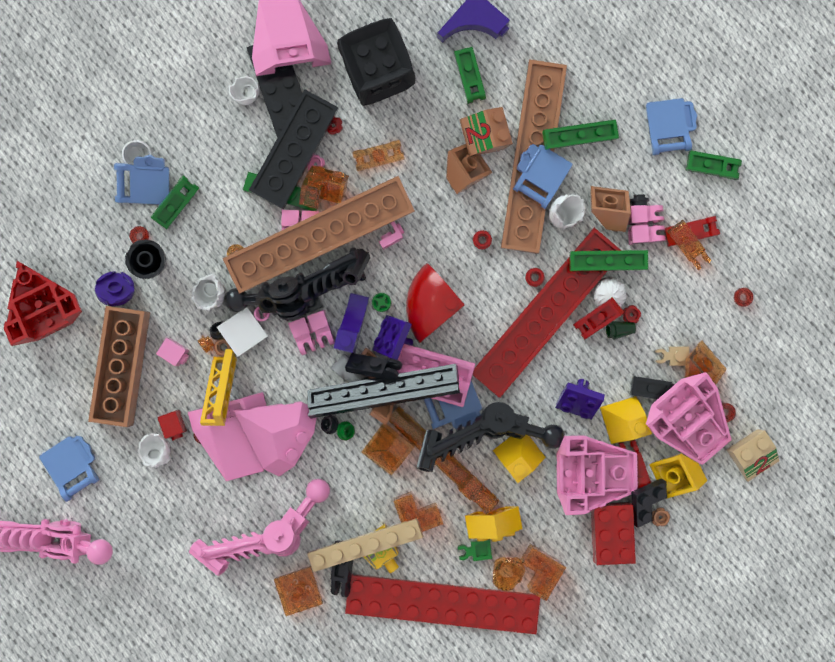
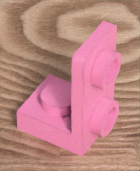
[379,222,404,250]

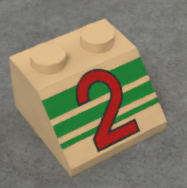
[726,429,779,482]

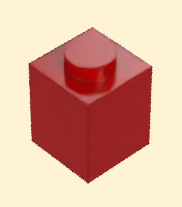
[157,410,187,441]

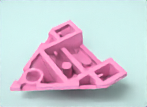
[233,401,317,476]

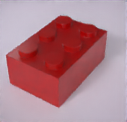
[591,502,636,565]

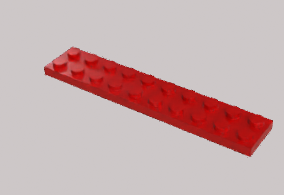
[473,227,622,398]
[345,574,540,634]

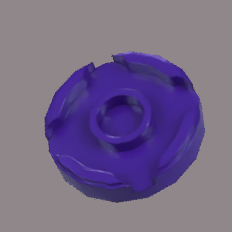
[95,271,135,306]

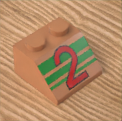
[460,107,513,157]

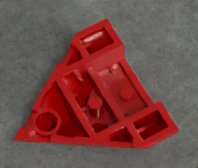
[4,261,82,346]

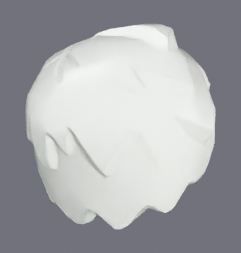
[138,433,171,468]

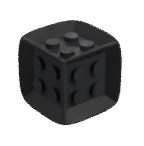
[337,18,416,106]

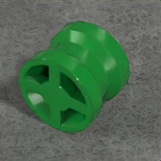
[372,293,391,312]

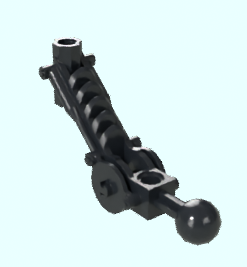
[224,248,371,321]
[416,402,565,473]

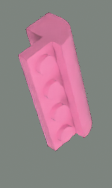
[397,344,475,407]

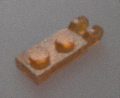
[667,220,711,270]

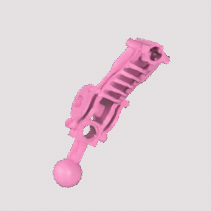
[189,479,330,576]
[0,519,113,565]

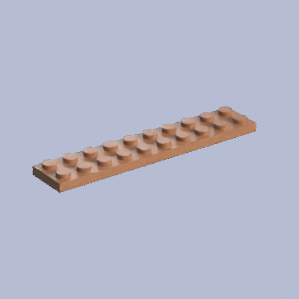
[501,59,567,254]
[222,176,415,294]

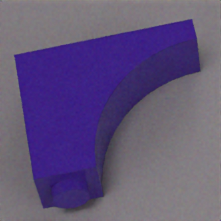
[437,0,510,43]
[334,293,369,353]

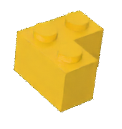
[465,506,523,542]

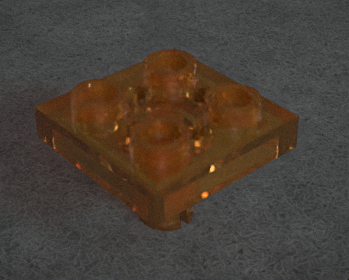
[274,566,323,616]

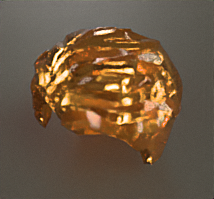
[493,557,525,591]

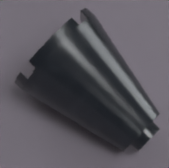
[125,239,167,279]

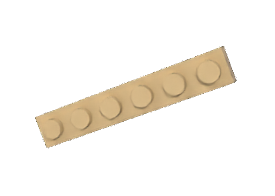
[307,518,424,572]

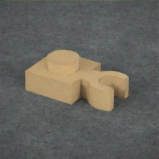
[655,346,689,366]

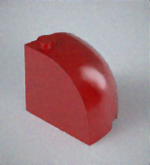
[406,263,465,344]

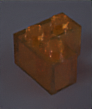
[299,165,349,209]
[393,491,443,532]
[520,543,566,601]

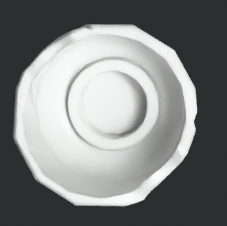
[228,76,260,105]
[122,140,152,165]

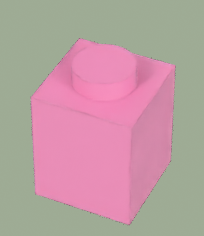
[156,338,189,366]

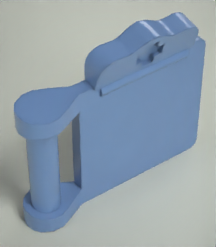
[646,98,697,155]
[513,144,572,209]
[114,155,170,205]
[423,381,482,429]
[39,436,99,502]

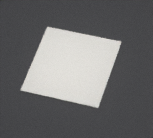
[217,307,268,357]

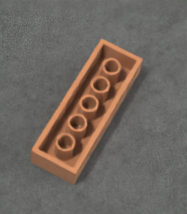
[88,306,150,427]

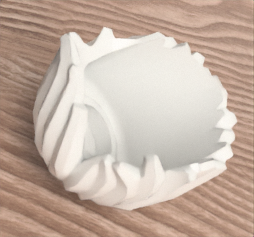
[549,194,586,229]
[191,273,226,311]
[594,277,626,307]

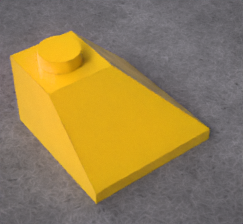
[600,396,652,444]
[492,435,546,483]
[649,454,707,499]

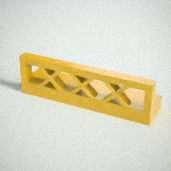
[200,349,237,426]

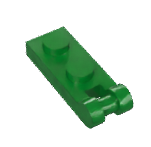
[454,46,486,104]
[686,150,742,180]
[150,175,199,230]

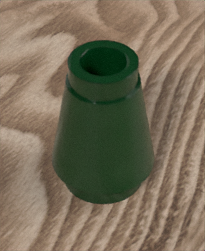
[606,321,636,340]

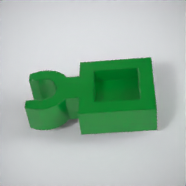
[458,539,492,561]

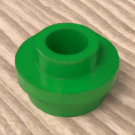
[337,421,355,441]

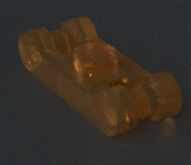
[352,140,405,171]

